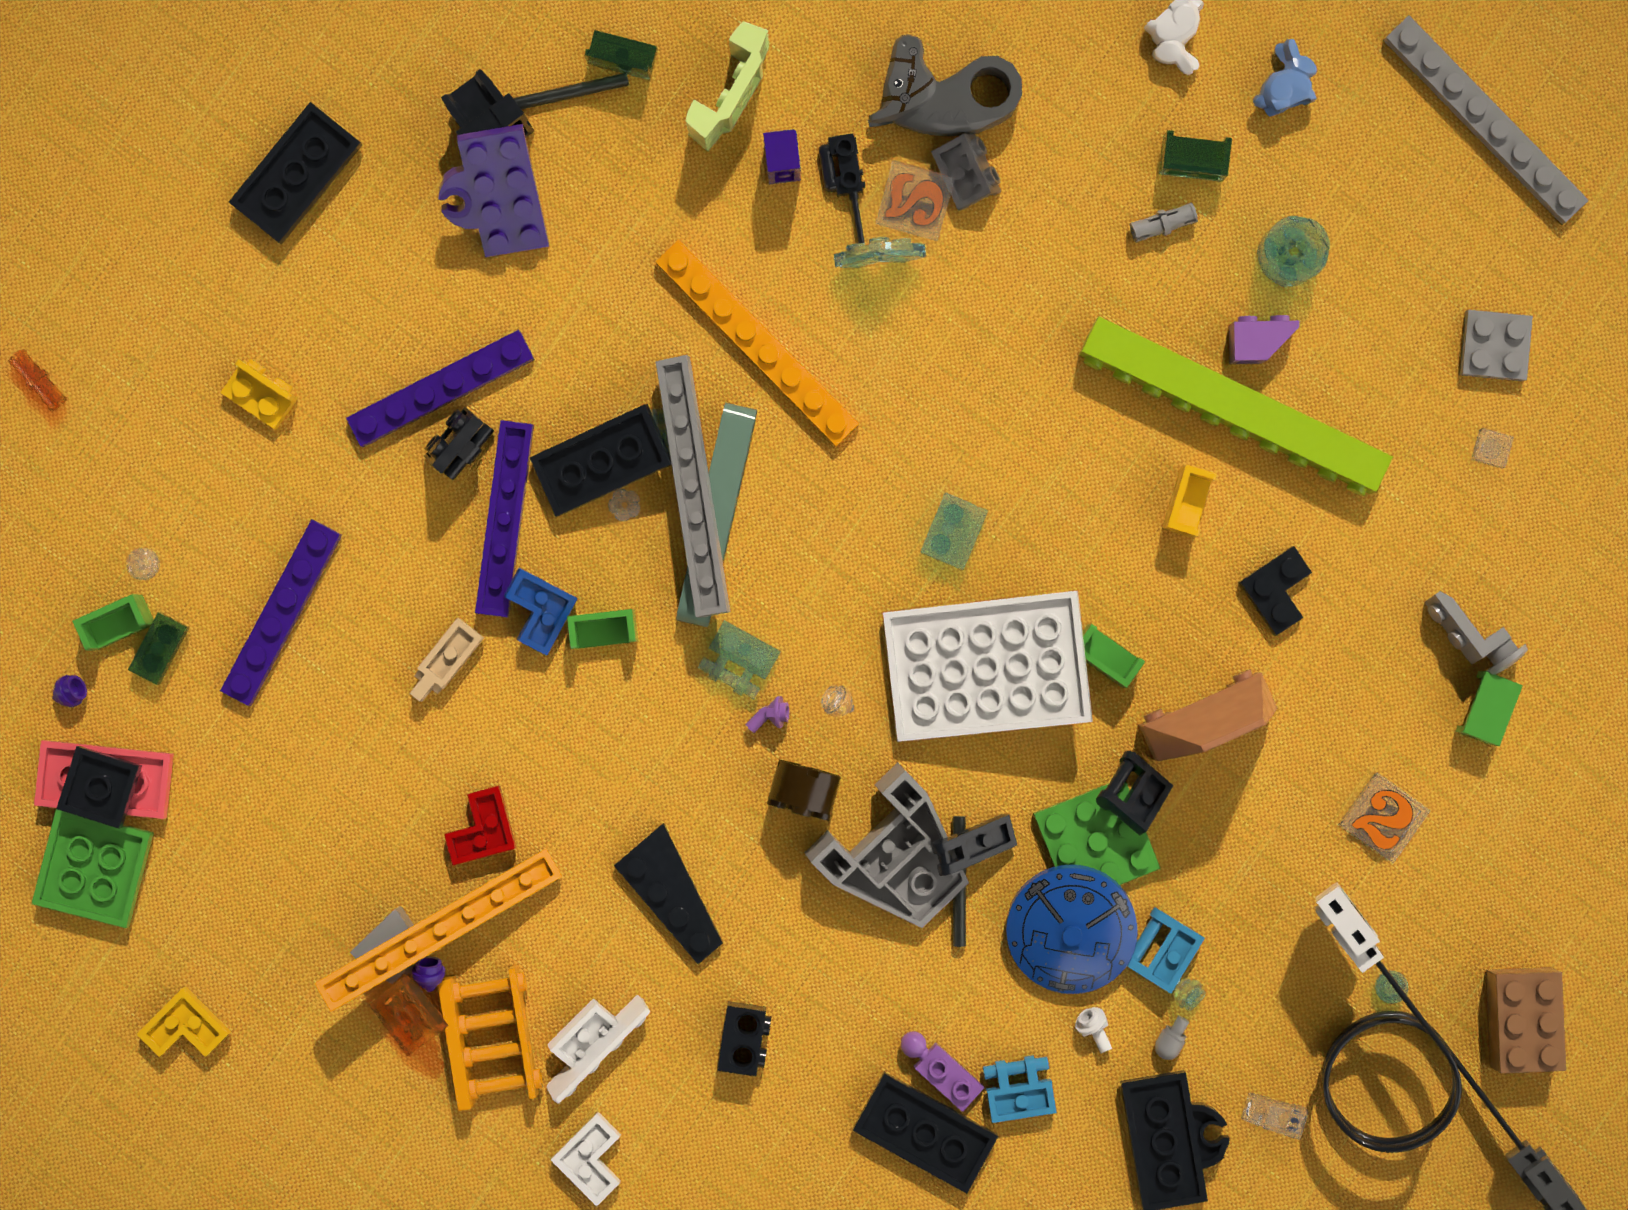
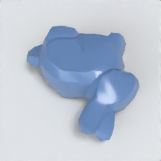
[1253,39,1317,117]

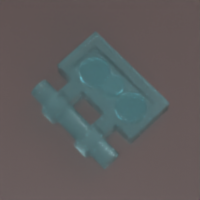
[698,620,781,699]

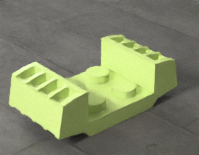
[685,22,769,151]

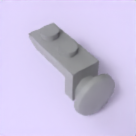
[1425,591,1528,675]

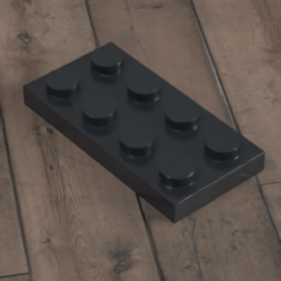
[229,102,362,245]
[530,404,672,517]
[853,1071,998,1194]

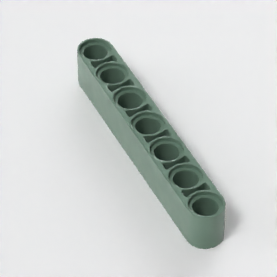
[676,403,757,627]

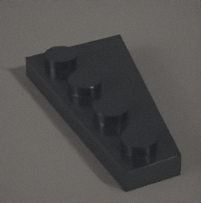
[614,823,723,964]

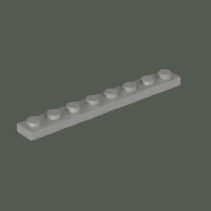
[1383,15,1589,225]
[656,355,731,618]

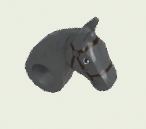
[868,34,1022,136]

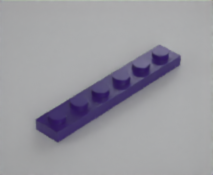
[346,330,535,447]
[475,420,534,617]
[220,519,342,706]

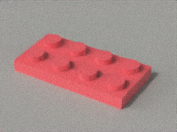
[34,740,174,819]

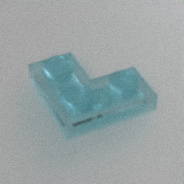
[834,237,926,268]

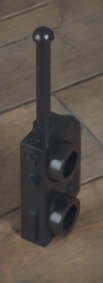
[819,133,867,252]

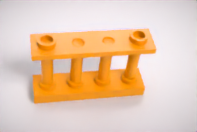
[438,964,543,1111]

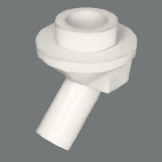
[1075,1007,1112,1053]

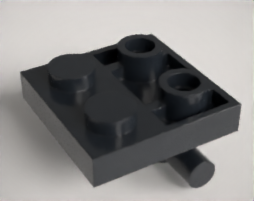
[424,407,494,481]

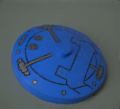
[1006,865,1138,994]

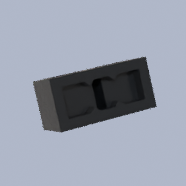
[717,1001,772,1076]

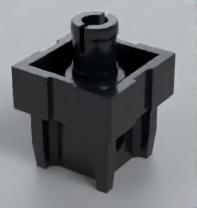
[441,69,534,137]

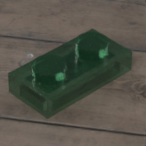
[128,612,190,685]

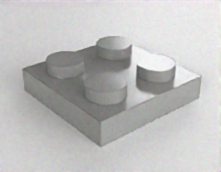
[1459,310,1533,381]

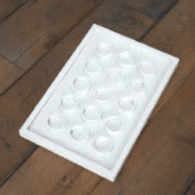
[883,591,1093,742]

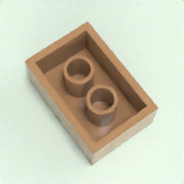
[1486,967,1566,1073]

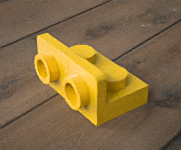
[220,359,298,430]

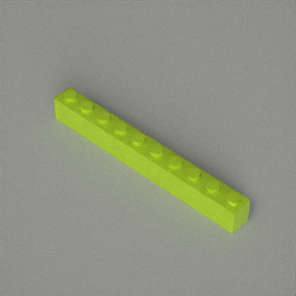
[1079,316,1393,496]

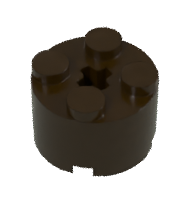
[767,759,841,821]

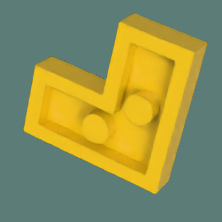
[136,986,231,1057]

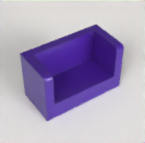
[763,129,801,184]

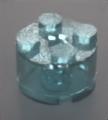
[1257,216,1330,287]

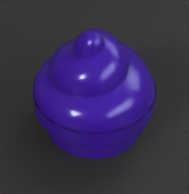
[52,675,87,707]
[412,956,445,992]

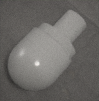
[1155,1015,1189,1060]

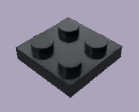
[56,746,142,829]

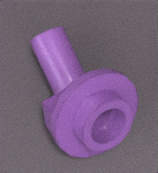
[745,696,789,733]

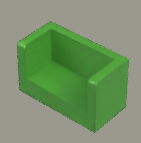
[72,594,155,651]
[567,609,639,649]
[1083,624,1145,688]
[1455,671,1523,746]

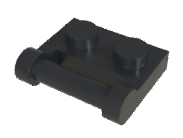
[1096,751,1174,836]

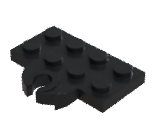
[1120,1070,1230,1210]

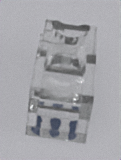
[1241,1093,1308,1140]

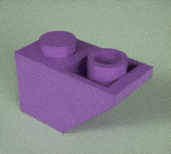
[1229,315,1299,364]

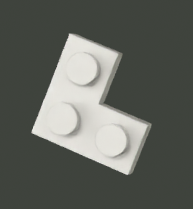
[551,1112,621,1206]

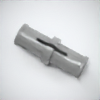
[1130,203,1198,243]

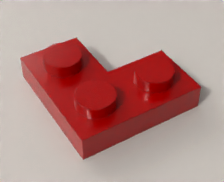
[444,785,517,866]

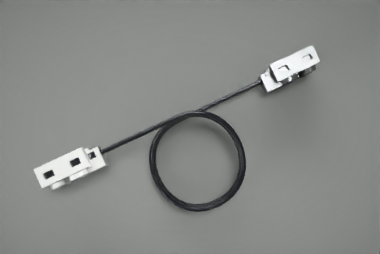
[1314,882,1587,1210]

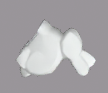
[1144,0,1204,75]

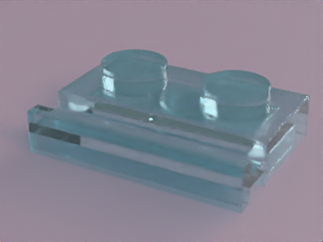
[920,492,988,570]

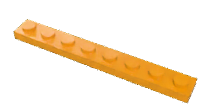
[656,239,859,447]
[314,849,562,1012]

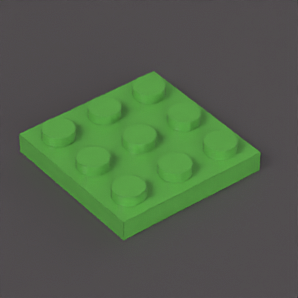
[1033,782,1161,885]
[31,809,154,928]

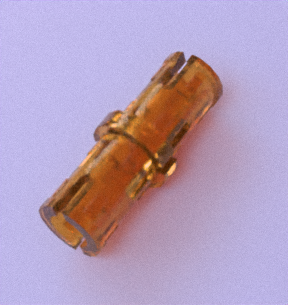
[8,349,67,411]

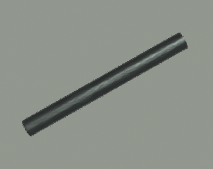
[513,73,629,110]
[953,816,966,947]

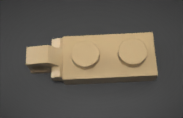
[409,618,484,702]

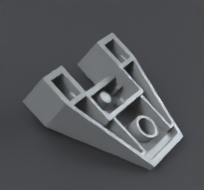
[804,762,969,928]

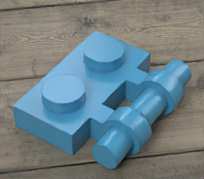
[983,1055,1057,1123]

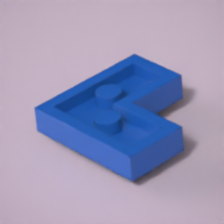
[504,568,578,655]

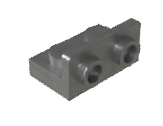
[931,134,1001,210]

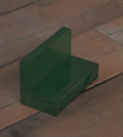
[584,30,658,80]

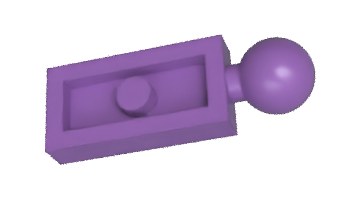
[901,1031,984,1112]

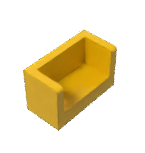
[1162,464,1217,538]

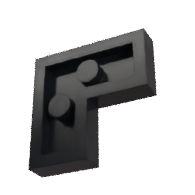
[1239,546,1312,636]

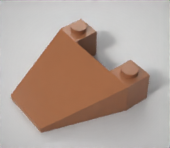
[1138,669,1278,761]

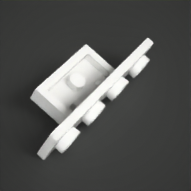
[547,995,650,1104]

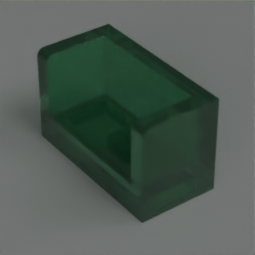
[1159,130,1232,182]

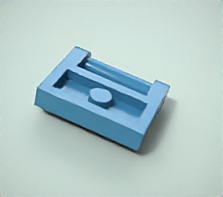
[1127,907,1205,994]

